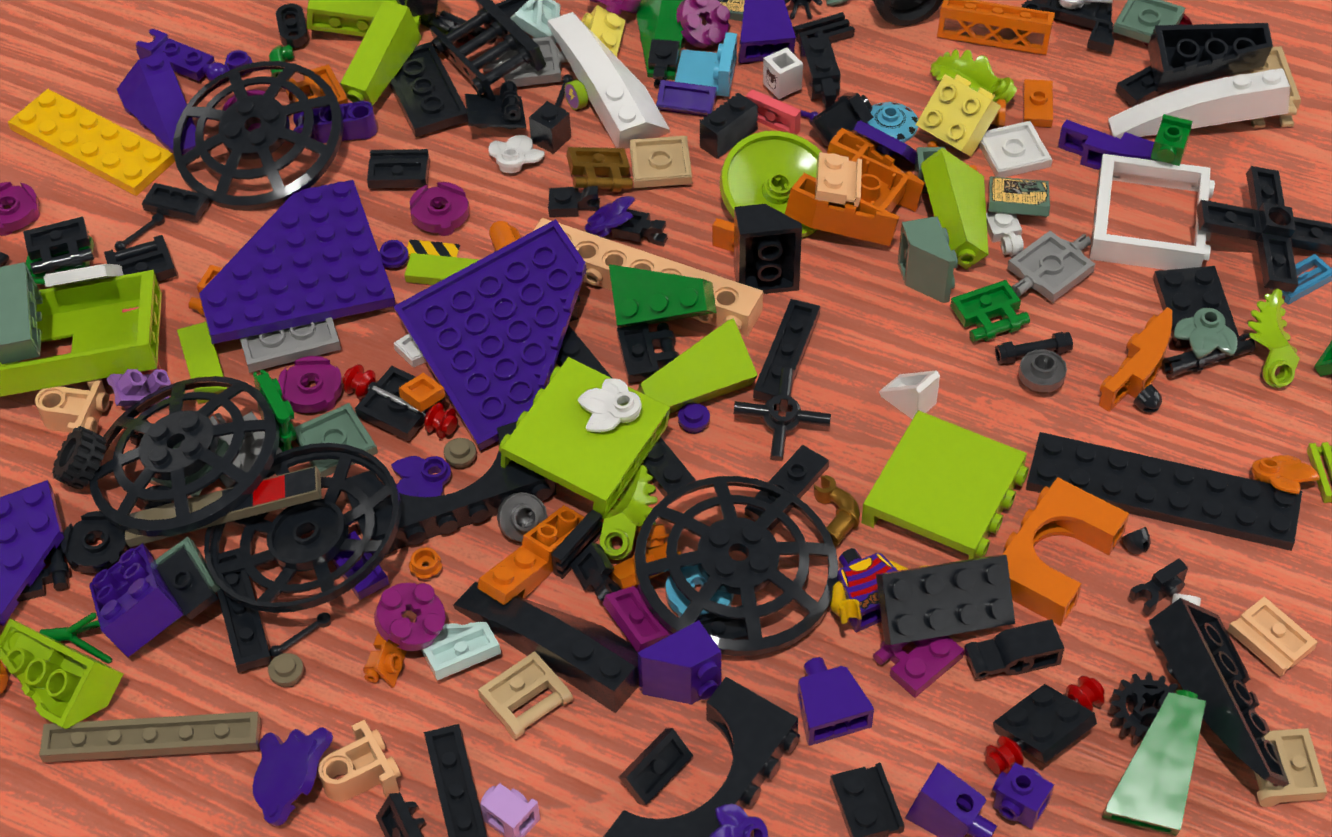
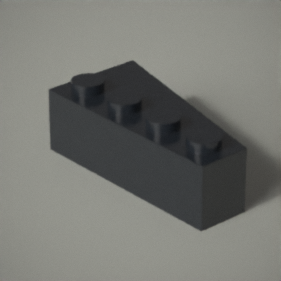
[1148,23,1273,92]

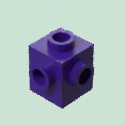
[992,763,1054,829]

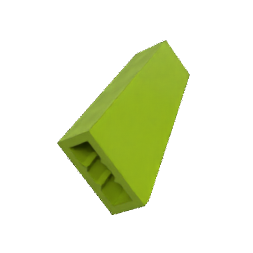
[340,0,422,106]
[921,148,989,270]
[637,318,758,414]

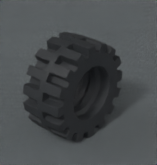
[52,426,106,490]

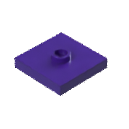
[853,120,916,165]

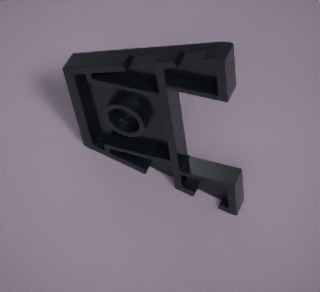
[1022,0,1114,54]

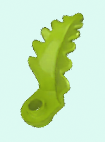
[930,49,1017,104]
[1248,289,1300,388]
[600,465,658,560]

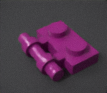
[873,635,964,698]

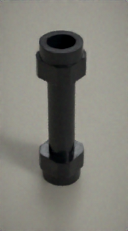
[995,332,1073,364]

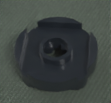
[61,511,130,573]

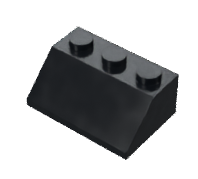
[734,204,802,294]

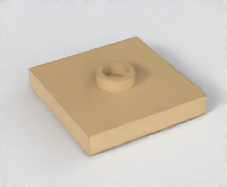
[629,136,692,188]

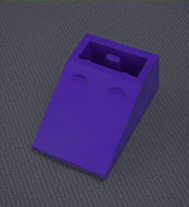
[89,543,184,657]

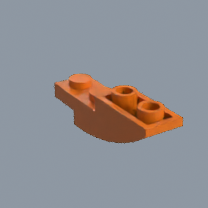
[1099,307,1172,412]
[478,505,584,605]

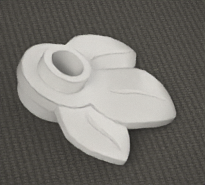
[489,135,545,173]
[578,378,642,432]

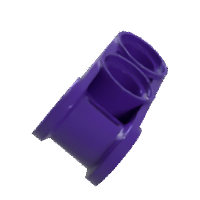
[293,101,378,143]

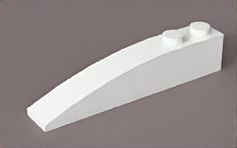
[547,12,670,149]
[1108,68,1290,139]

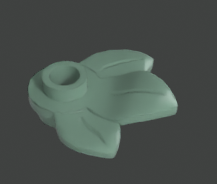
[1174,308,1238,359]

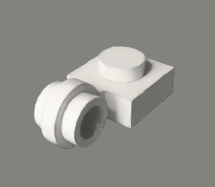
[986,212,1024,257]

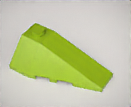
[0,618,124,729]

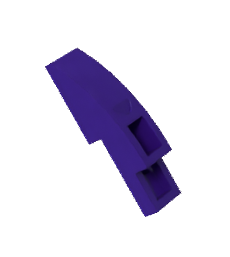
[1058,119,1157,170]

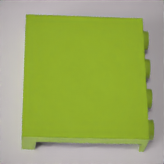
[499,357,670,519]
[861,410,1029,560]

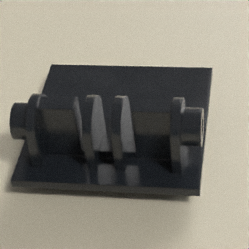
[465,81,526,129]

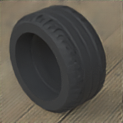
[873,0,943,26]

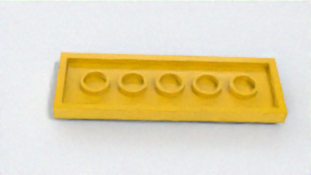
[8,89,175,196]

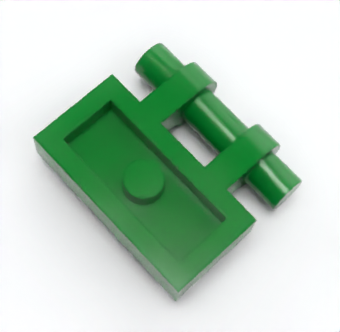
[950,280,1030,342]

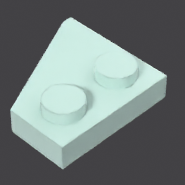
[510,0,560,44]
[421,622,502,680]

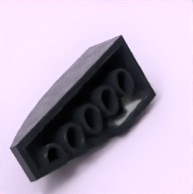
[453,582,639,713]
[1148,598,1289,787]

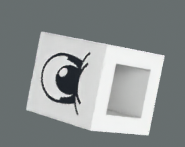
[763,47,803,99]

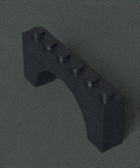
[344,421,557,556]
[603,677,800,837]

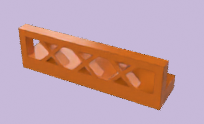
[937,0,1055,55]

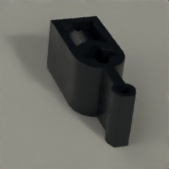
[964,619,1065,679]

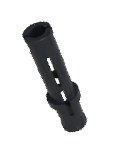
[1162,333,1255,378]

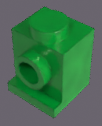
[1151,114,1193,166]

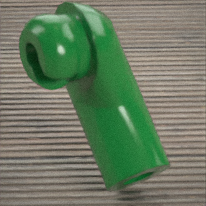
[269,45,294,78]

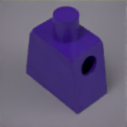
[797,657,874,746]
[905,763,997,837]

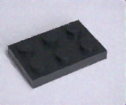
[1153,266,1239,349]

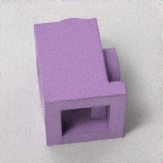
[480,783,540,837]

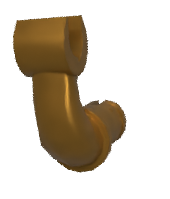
[814,475,860,547]

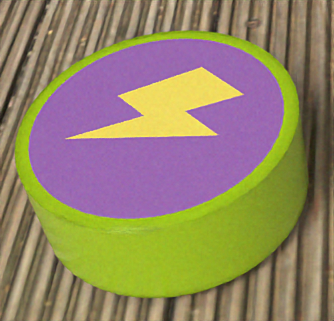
[565,80,588,110]

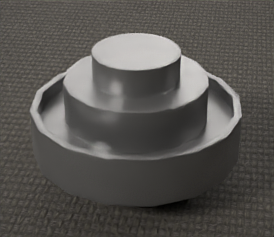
[1019,349,1067,392]
[497,492,547,542]

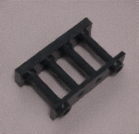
[429,0,547,102]

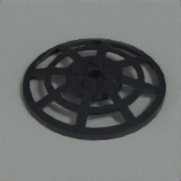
[173,61,344,210]
[89,376,280,537]
[204,443,401,613]
[634,476,838,656]

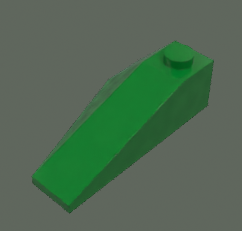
[636,0,686,80]

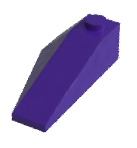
[117,52,196,155]

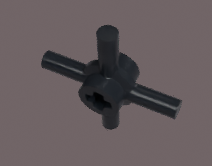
[733,367,831,461]

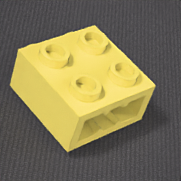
[916,74,1001,157]

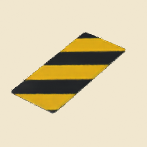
[407,239,460,257]

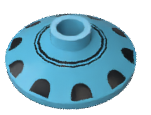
[867,102,918,142]

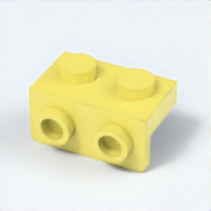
[581,5,626,57]

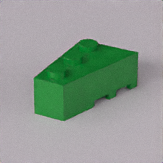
[609,264,717,327]

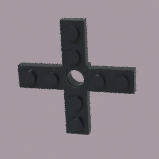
[1196,166,1332,292]

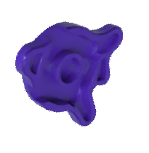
[253,727,333,826]

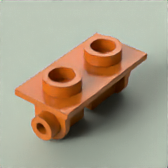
[363,616,407,688]

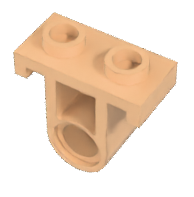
[35,379,110,433]
[318,720,401,802]

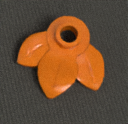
[1251,455,1320,494]

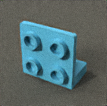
[675,32,737,97]

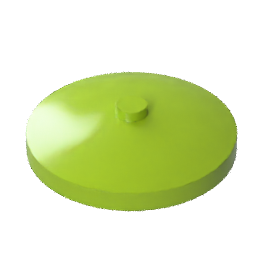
[720,131,821,238]

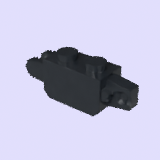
[798,30,841,108]

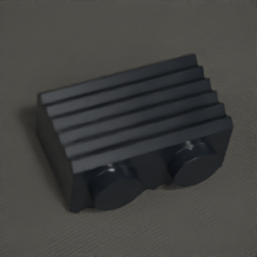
[700,93,758,159]

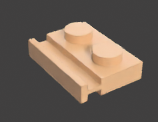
[815,152,862,207]
[1228,597,1318,677]

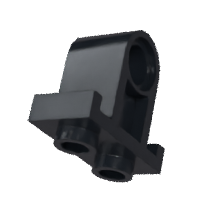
[809,93,874,146]

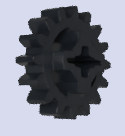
[1109,672,1178,745]

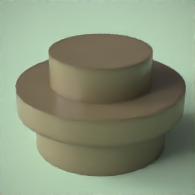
[444,438,476,469]
[268,653,304,687]

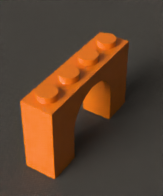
[1002,477,1130,626]

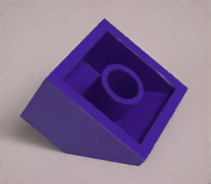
[638,620,721,704]

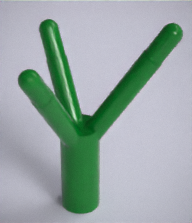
[40,613,112,664]

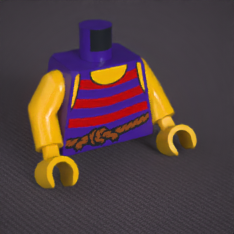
[831,548,928,633]

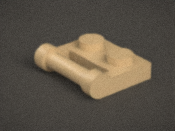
[478,651,573,740]
[1255,728,1327,807]

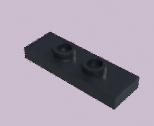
[745,445,829,531]

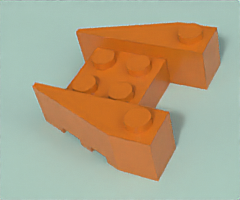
[785,128,925,246]

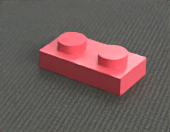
[746,89,801,135]

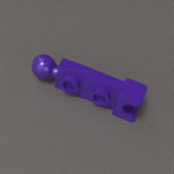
[136,29,228,81]

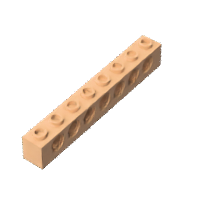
[533,218,763,337]

